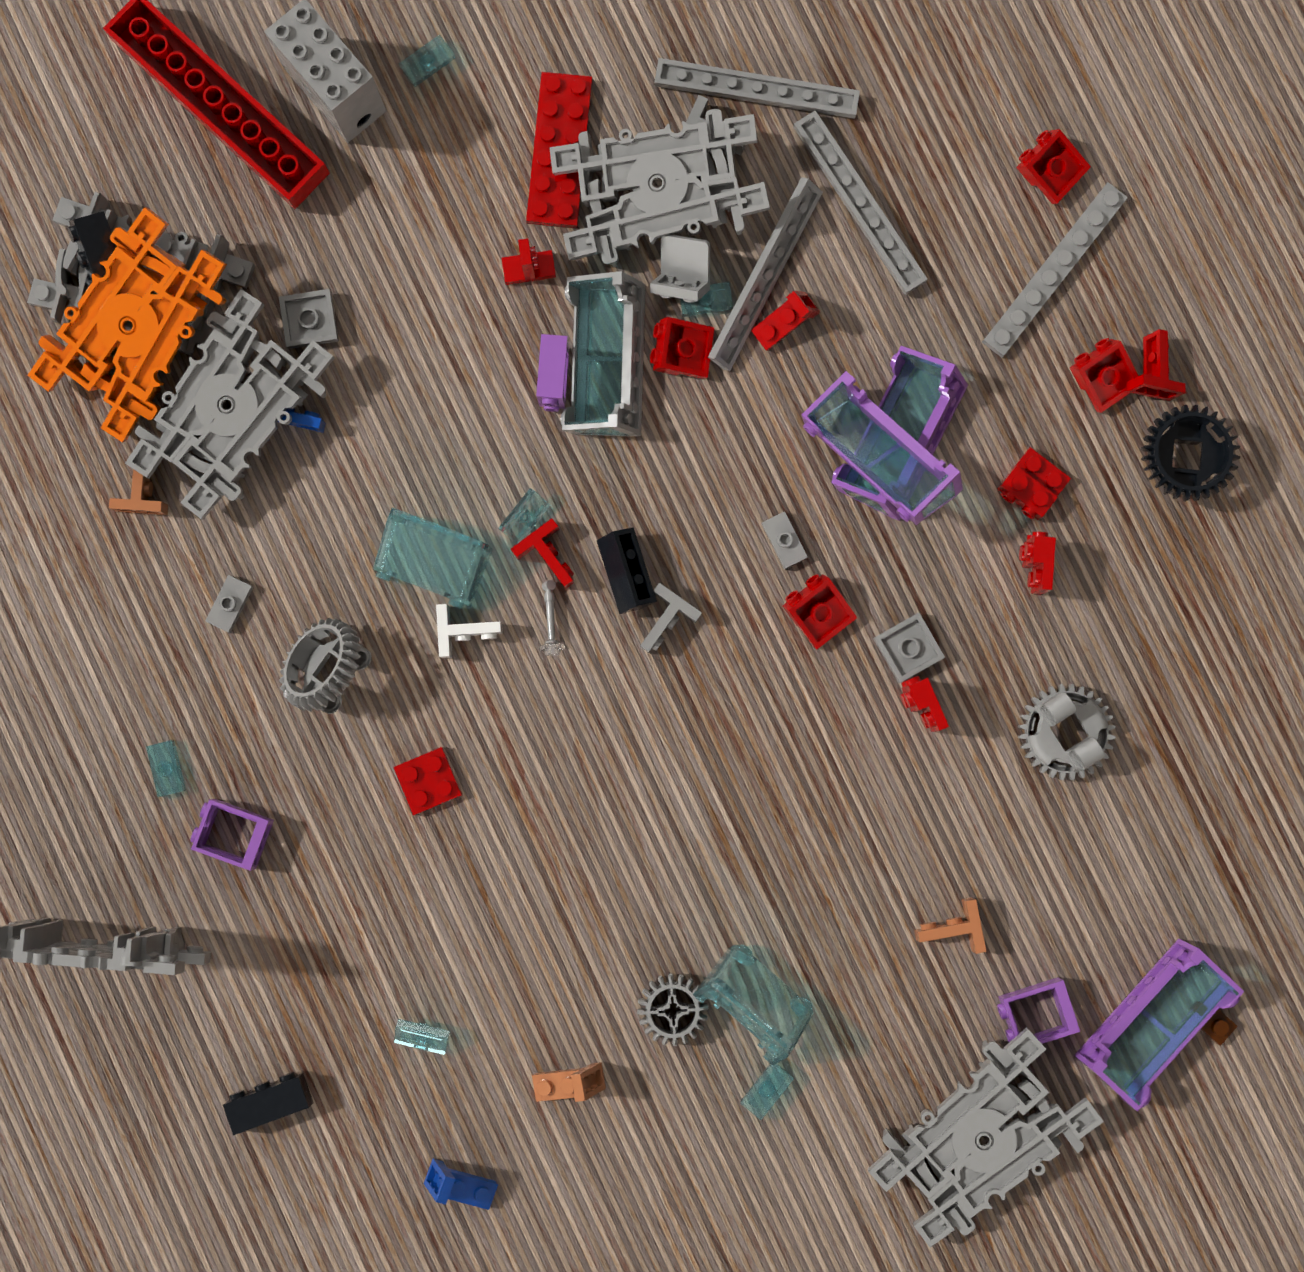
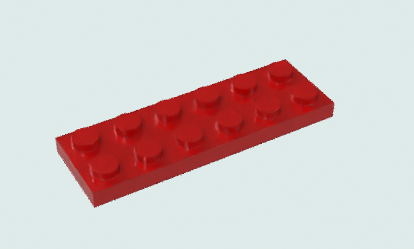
[526,72,593,228]

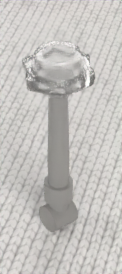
[539,580,565,656]

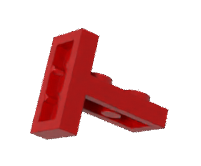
[501,238,556,285]
[751,291,820,351]
[1127,329,1186,401]
[510,518,574,589]

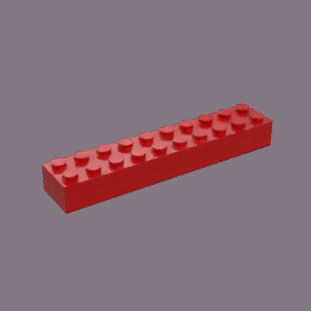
[103,0,330,209]

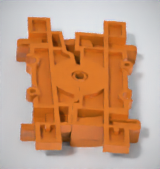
[27,207,227,442]

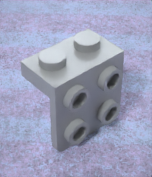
[650,235,710,302]

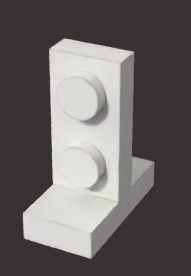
[436,604,503,658]

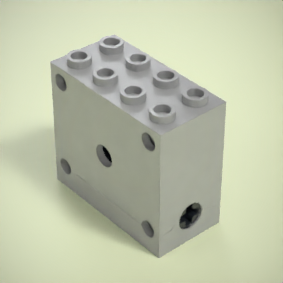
[264,0,386,143]

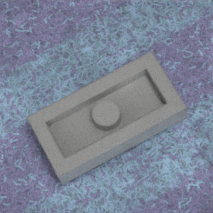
[761,511,808,570]
[205,575,254,633]

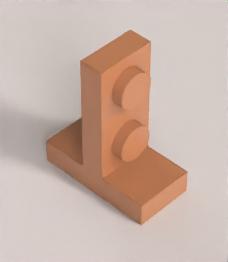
[109,469,168,515]
[914,897,986,954]
[532,1062,606,1102]

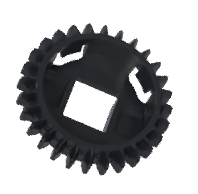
[1141,405,1240,502]

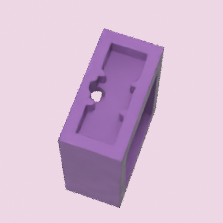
[536,334,570,412]
[190,799,274,871]
[997,977,1080,1044]

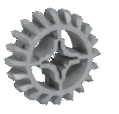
[637,973,709,1046]

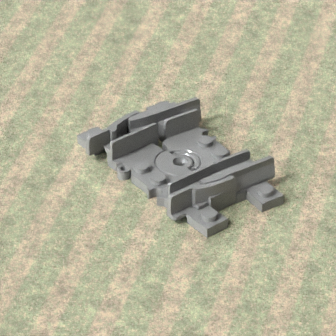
[550,109,771,267]
[27,192,255,355]
[125,289,335,520]
[0,918,211,975]

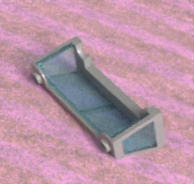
[560,271,645,436]

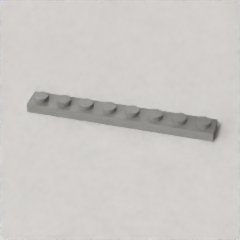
[654,58,860,119]
[793,110,928,295]
[708,177,823,371]
[982,182,1128,358]

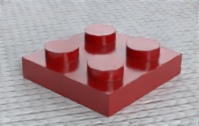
[393,747,462,815]

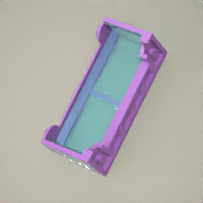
[831,346,968,521]
[802,371,963,525]
[1074,939,1244,1111]

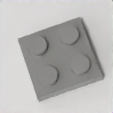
[279,289,339,349]
[873,613,945,683]

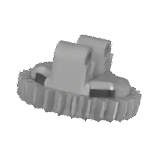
[279,618,372,714]
[1018,684,1116,780]

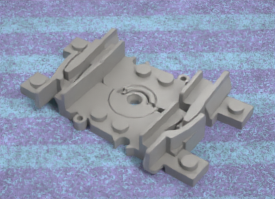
[868,1027,1104,1247]

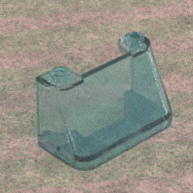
[372,508,493,609]
[693,944,814,1065]

